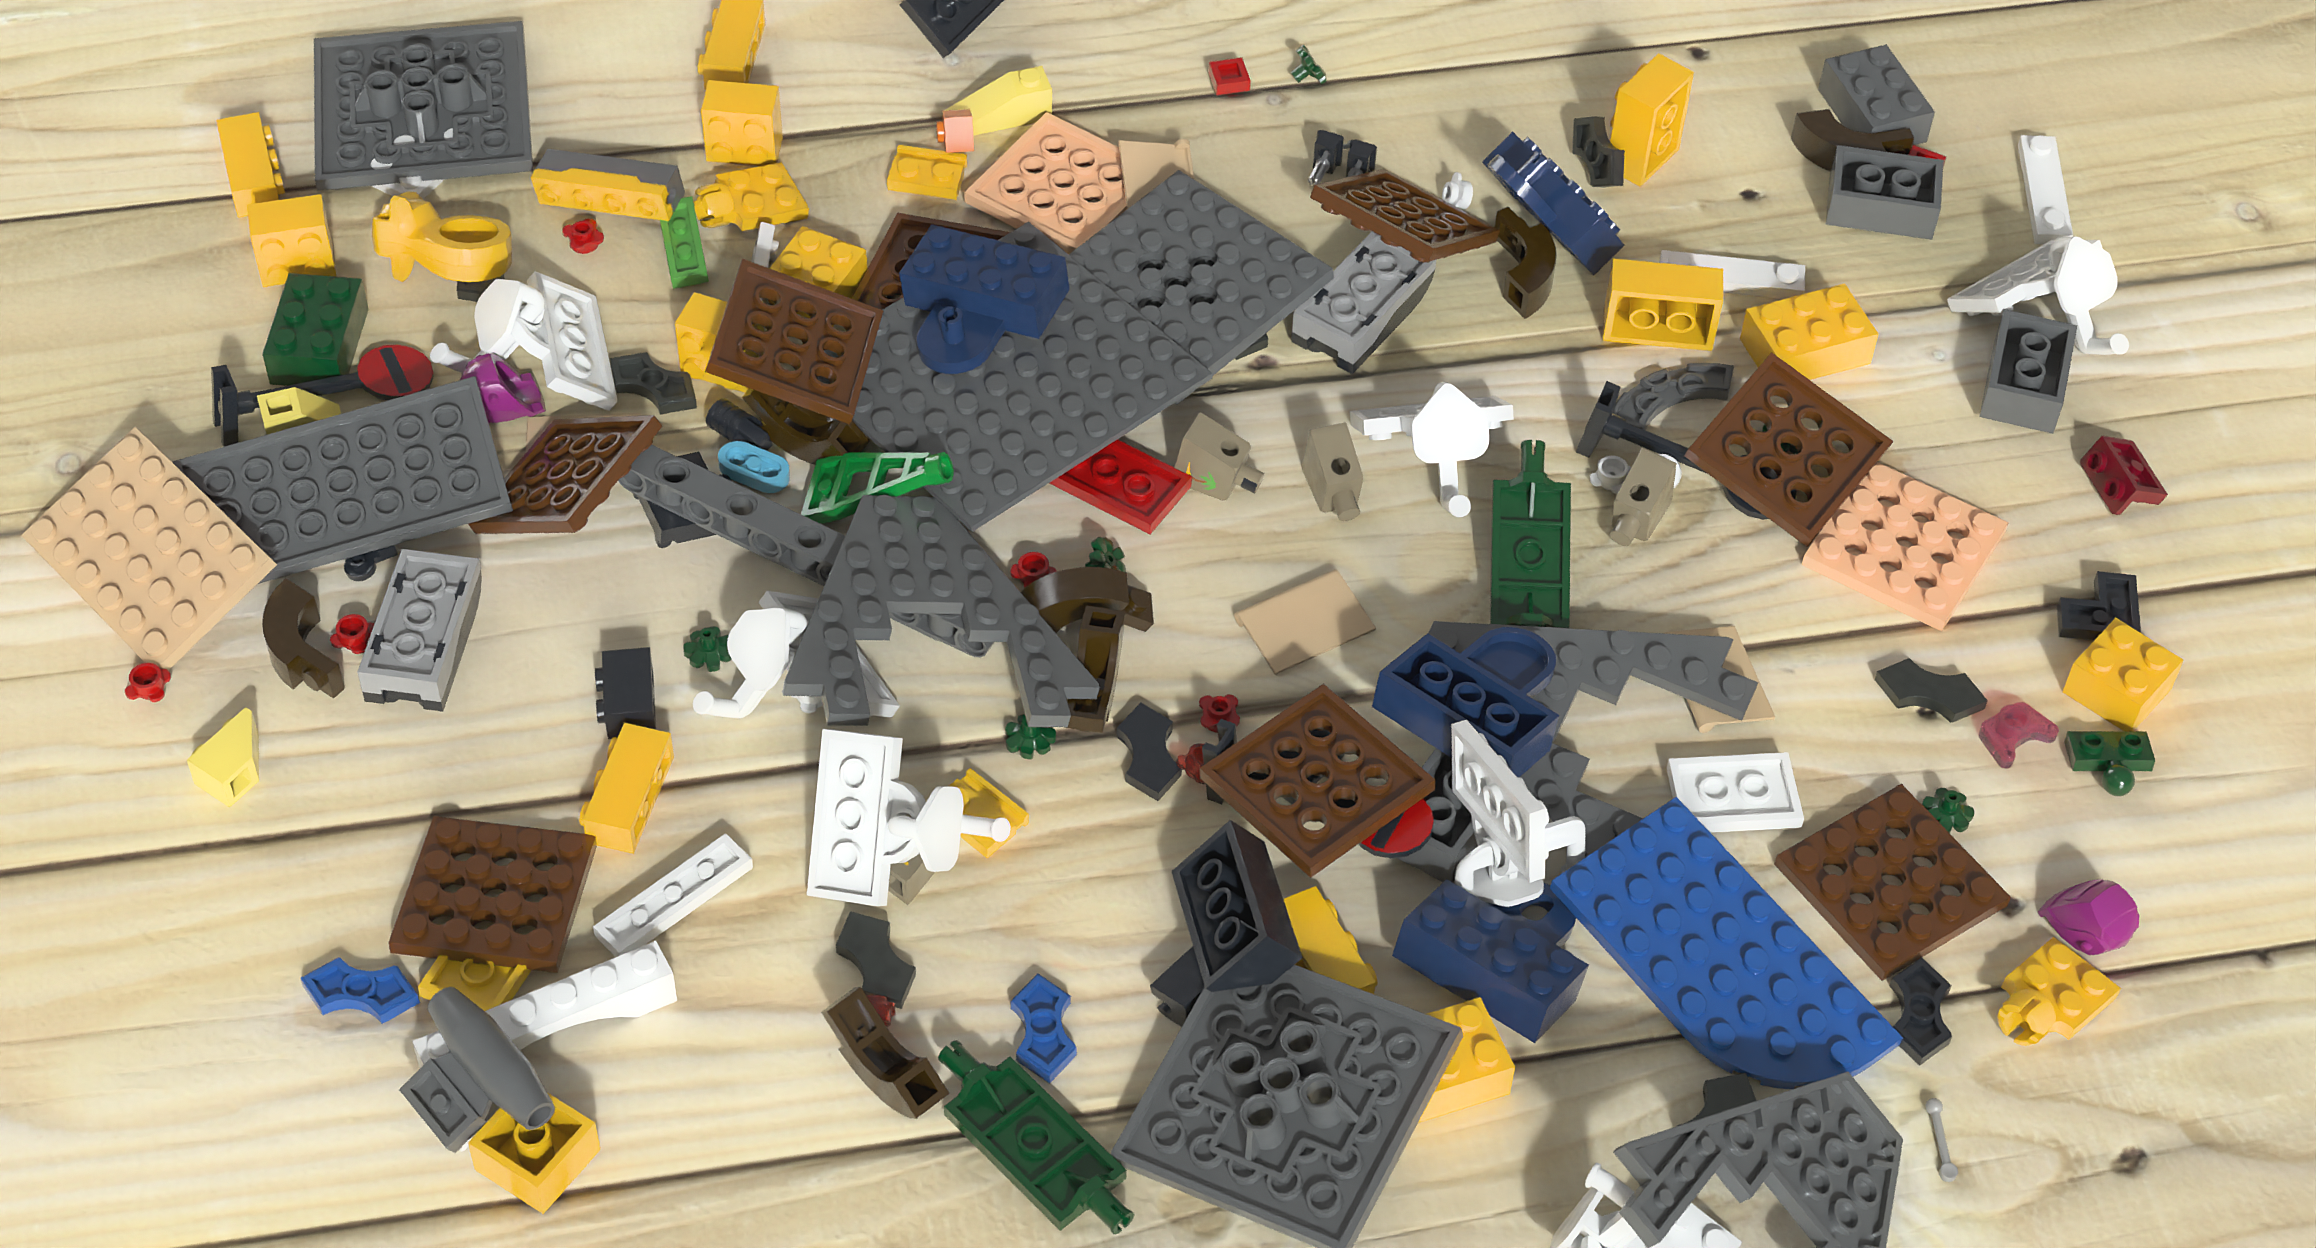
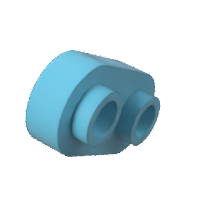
[718,441,790,493]

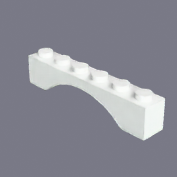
[412,941,677,1068]

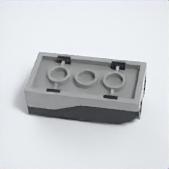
[1291,231,1436,374]
[357,549,482,712]

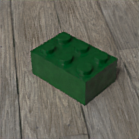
[262,273,369,386]

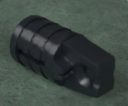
[706,398,773,451]

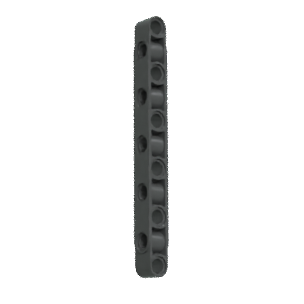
[618,445,994,657]

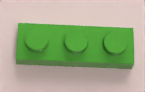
[660,196,709,289]

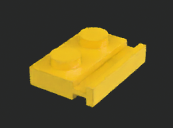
[887,145,967,200]
[949,768,1029,858]

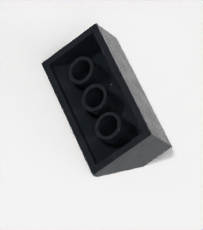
[1171,820,1303,992]

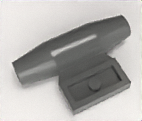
[399,987,555,1153]

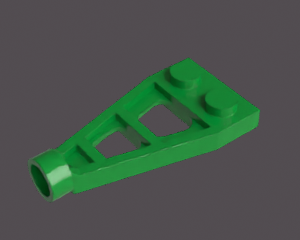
[801,452,954,524]

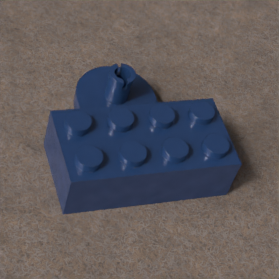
[1482,131,1625,276]
[899,224,1070,374]
[1372,627,1560,778]

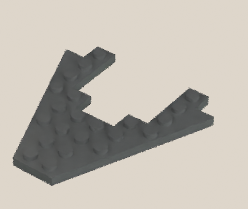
[782,495,1100,727]
[1428,621,1758,857]
[1613,1072,1903,1248]

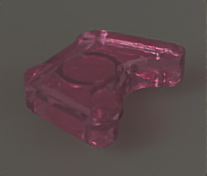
[1978,702,2059,769]

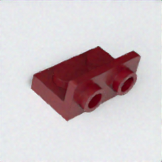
[2080,436,2168,515]

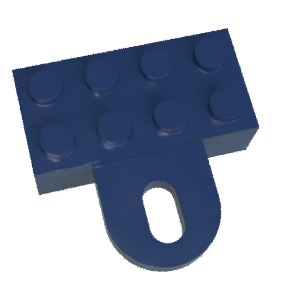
[1392,879,1589,1043]

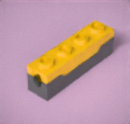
[531,149,685,221]

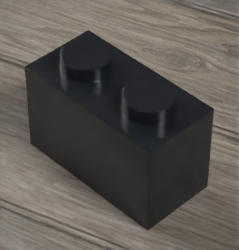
[595,647,656,739]

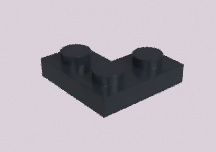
[2057,571,2141,640]

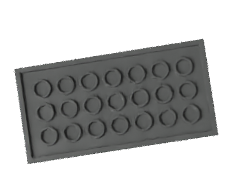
[172,376,513,584]

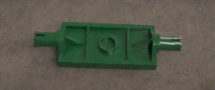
[1490,440,1571,628]
[938,1040,1134,1235]

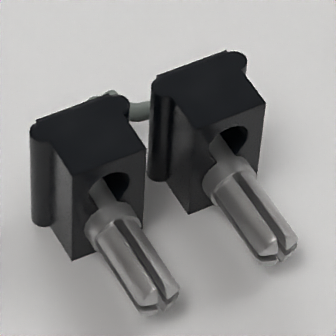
[1308,130,1377,185]

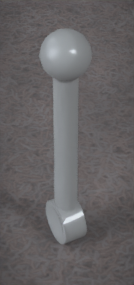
[1925,1098,1958,1182]

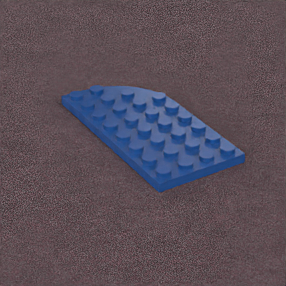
[1550,797,1903,1090]

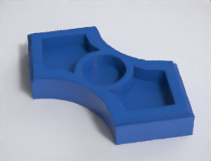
[300,957,420,1024]
[1011,973,1077,1084]

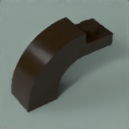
[1791,109,1914,172]
[1495,206,1557,319]
[742,388,870,465]
[1020,567,1154,633]
[262,578,345,699]
[1064,606,1125,733]
[821,987,950,1119]

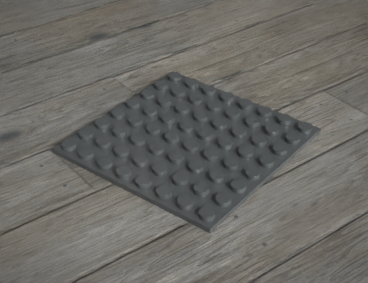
[794,222,1213,532]

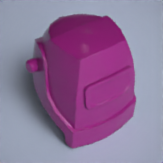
[460,353,546,423]
[2038,879,2140,955]

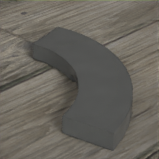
[1613,363,1734,430]

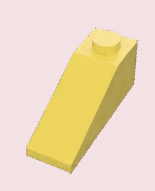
[942,66,1052,135]

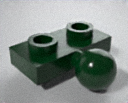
[2064,731,2155,796]

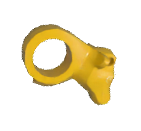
[372,192,512,282]

